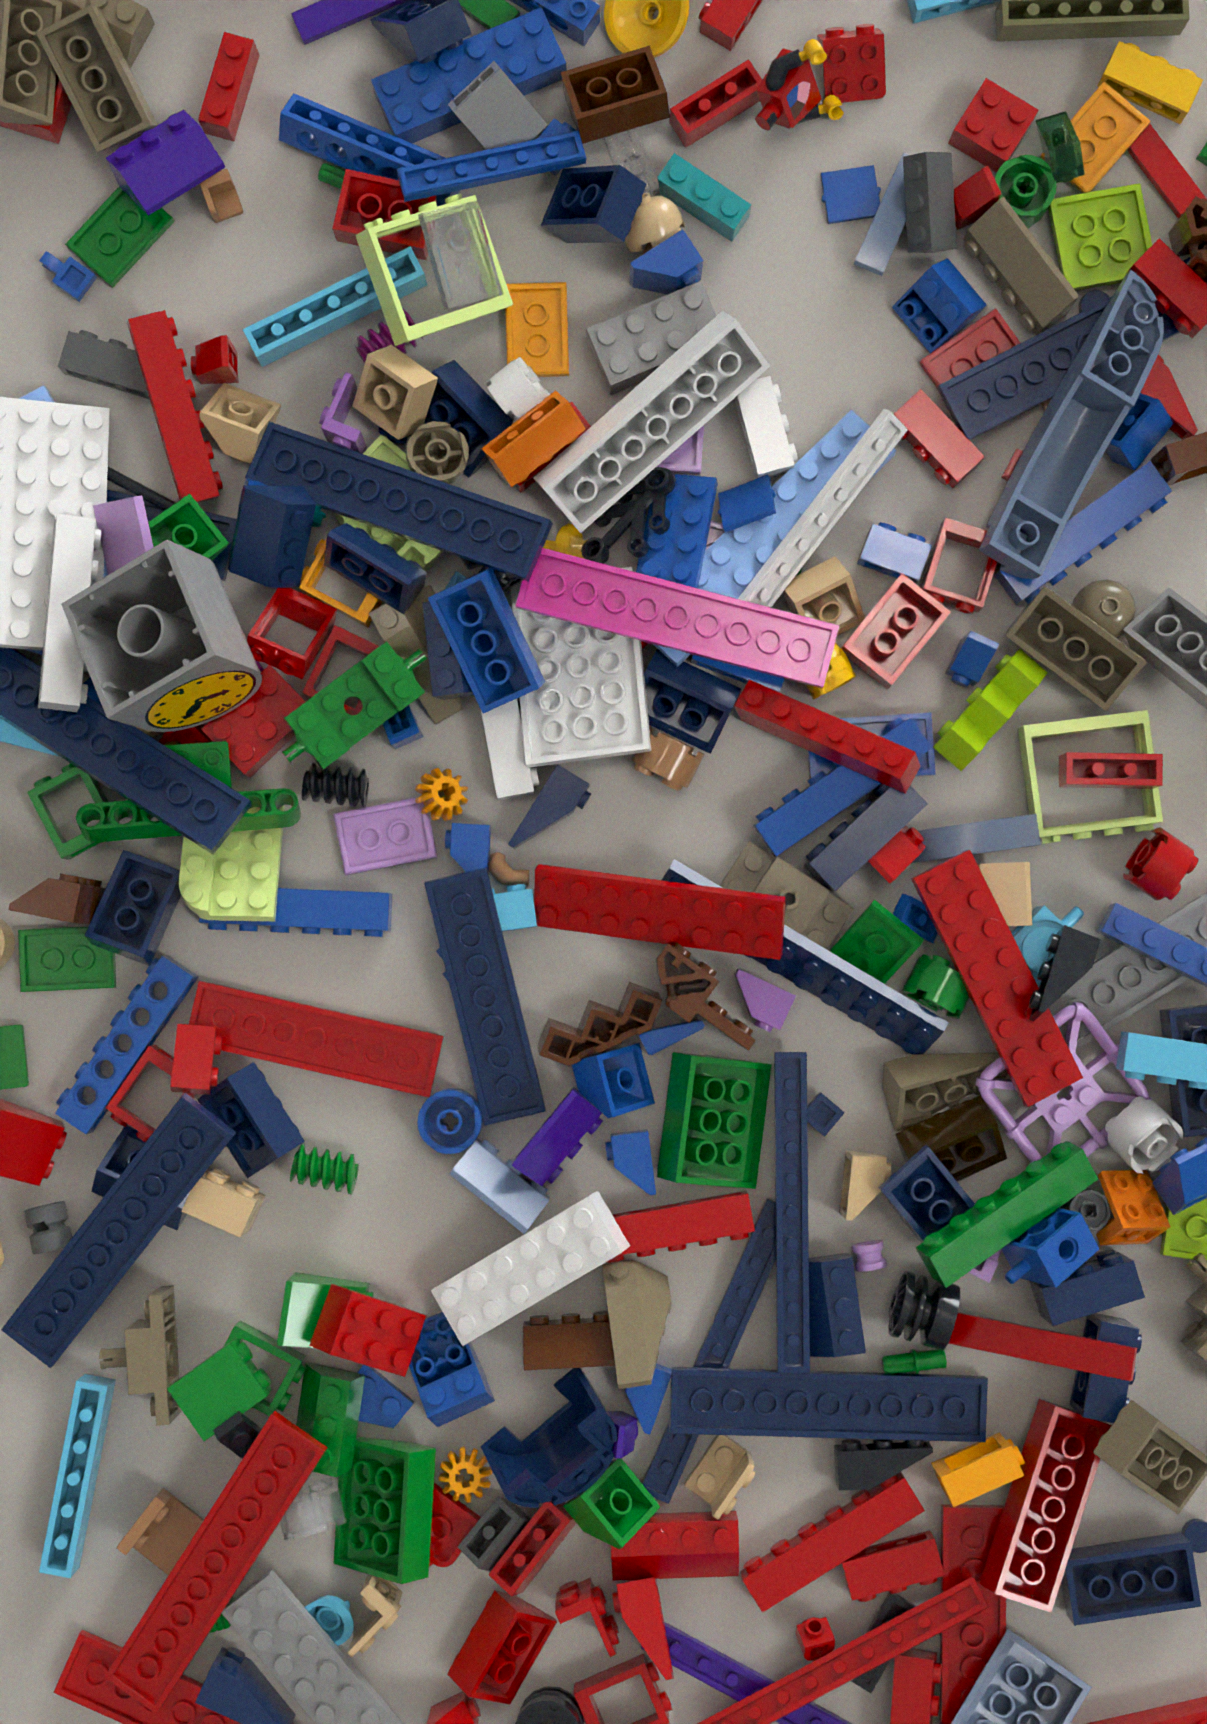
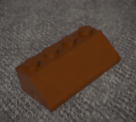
[8,873,106,924]
[523,1312,615,1371]

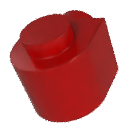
[796,1617,835,1661]

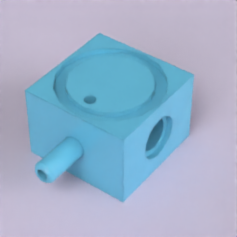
[1011,905,1084,987]

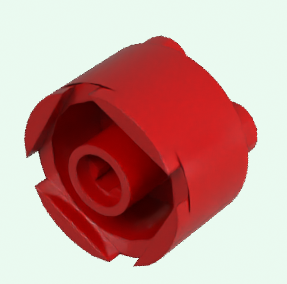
[1123,827,1199,901]

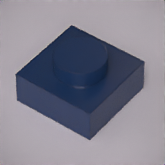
[807,1092,845,1137]

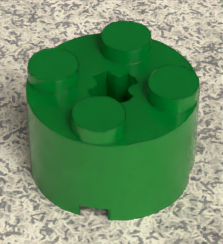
[994,154,1057,228]
[902,954,970,1019]

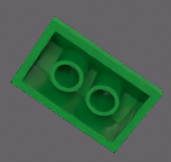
[296,1362,365,1477]

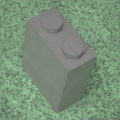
[448,61,548,150]

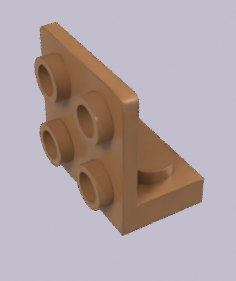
[116,1488,204,1576]

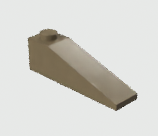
[369,585,463,724]
[882,1052,1011,1132]
[602,1260,672,1389]

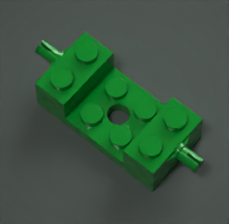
[282,641,427,769]

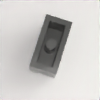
[458,1496,531,1572]

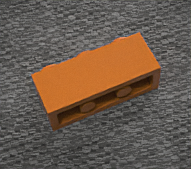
[481,390,586,487]

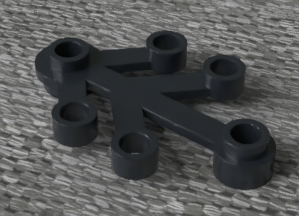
[581,467,676,564]

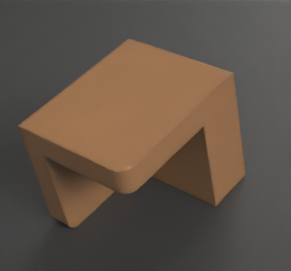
[200,168,244,223]

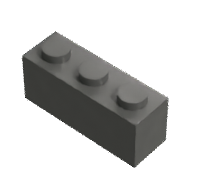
[903,152,957,253]
[58,330,149,399]

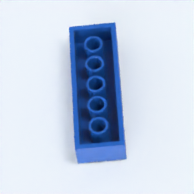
[371,7,567,143]

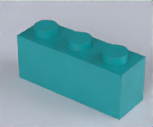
[656,153,752,242]

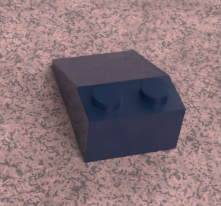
[370,0,472,64]
[878,1145,975,1243]
[195,1647,296,1724]

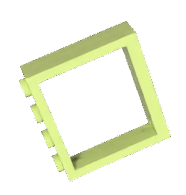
[355,194,513,346]
[1018,710,1163,844]

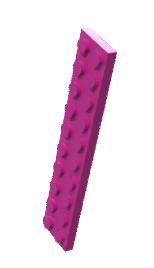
[515,548,839,688]

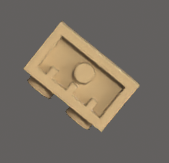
[684,1435,756,1520]
[347,1574,403,1658]

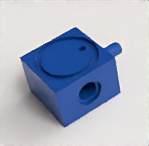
[1001,1208,1099,1288]

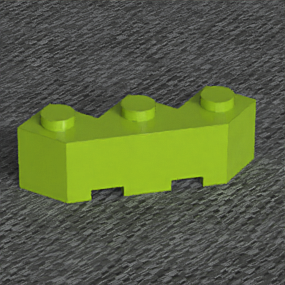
[933,648,1048,771]

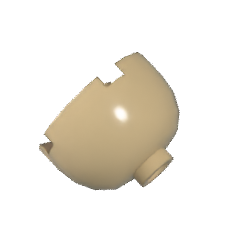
[625,193,686,252]

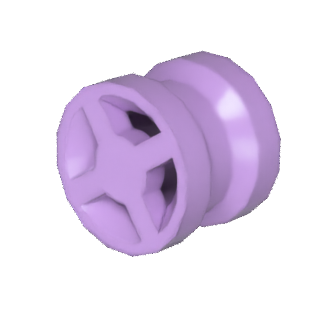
[852,1240,887,1272]

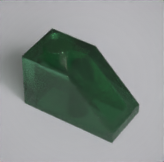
[1035,111,1085,183]

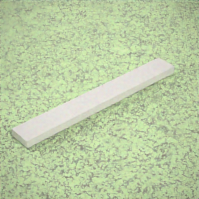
[738,409,907,608]

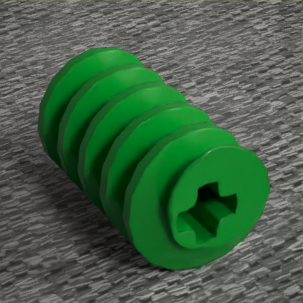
[290,1144,359,1195]

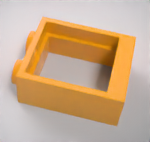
[299,538,383,628]
[931,1432,1025,1507]

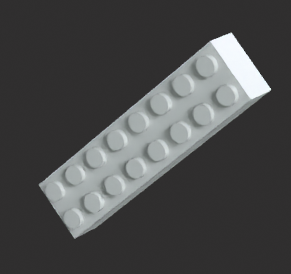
[533,311,770,533]

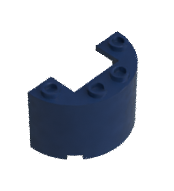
[480,1368,617,1508]

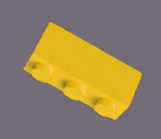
[1097,41,1204,124]

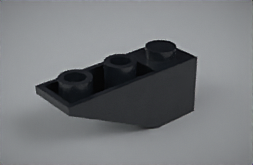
[1028,925,1101,1022]
[834,1439,933,1491]

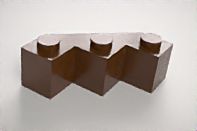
[537,982,663,1066]

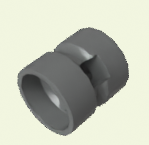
[1060,1187,1111,1232]
[23,1201,72,1254]

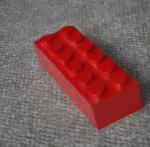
[979,1399,1111,1613]

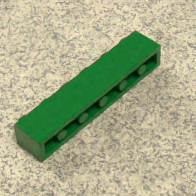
[915,1141,1098,1288]

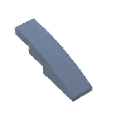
[854,153,909,276]
[912,814,1041,863]

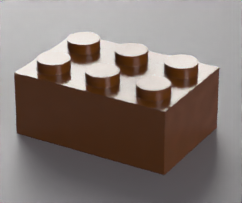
[560,46,670,144]

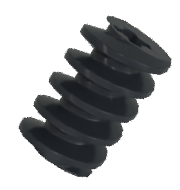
[301,762,369,808]

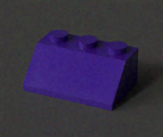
[106,109,225,216]
[511,1087,603,1186]

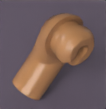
[488,852,529,885]

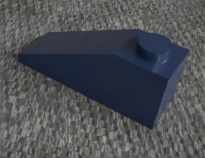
[508,764,592,849]

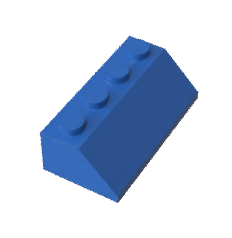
[428,568,546,714]

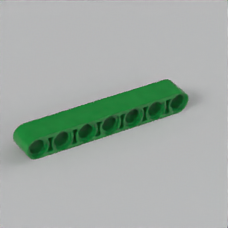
[76,788,301,842]

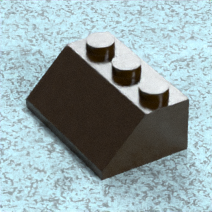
[895,1095,1008,1181]

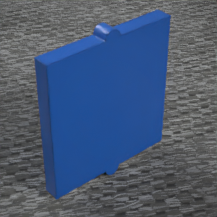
[820,165,881,224]
[718,474,776,533]

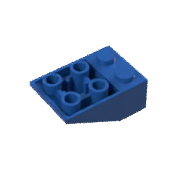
[409,1312,495,1428]

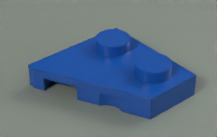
[357,1365,414,1429]

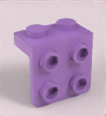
[319,372,367,454]

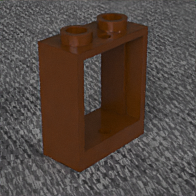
[1150,432,1207,485]

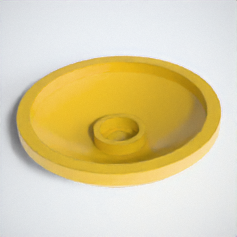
[604,0,689,58]

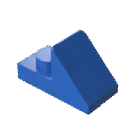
[893,893,938,944]

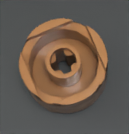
[632,726,705,791]

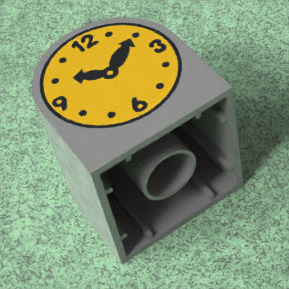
[61,540,262,732]

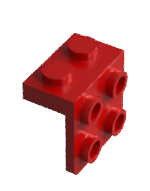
[817,24,886,103]
[555,1577,620,1657]

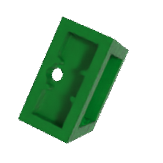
[27,763,120,860]
[224,1321,307,1417]

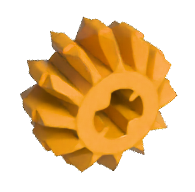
[415,768,468,821]
[438,1446,493,1503]

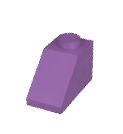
[734,969,796,1033]

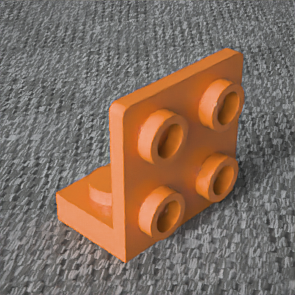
[1096,1170,1170,1245]

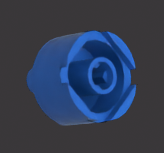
[417,1088,483,1154]

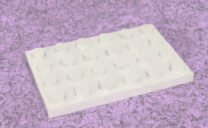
[510,567,651,768]

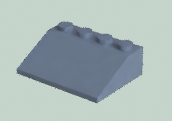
[951,1629,1092,1724]

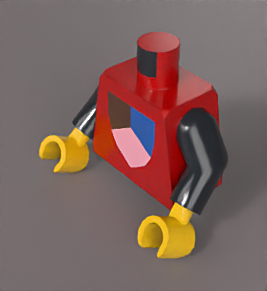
[755,39,844,131]

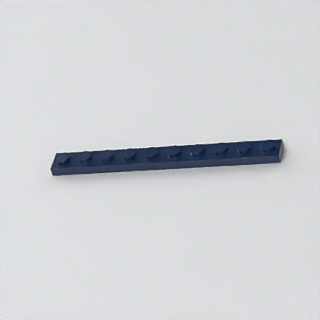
[774,1052,810,1373]
[642,1198,776,1504]

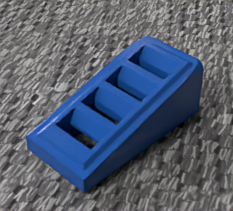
[639,1020,705,1055]

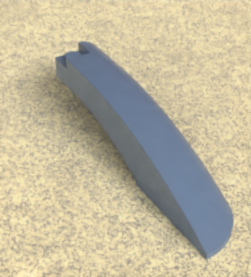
[979,270,1164,579]

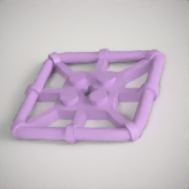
[975,1002,1152,1163]

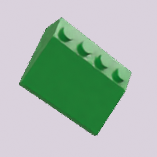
[657,1052,772,1189]
[333,1437,436,1584]

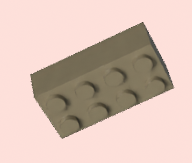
[1093,1400,1207,1515]

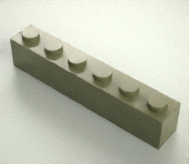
[995,0,1190,41]

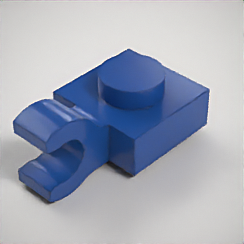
[39,251,97,302]

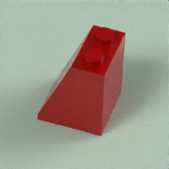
[0,1099,67,1186]

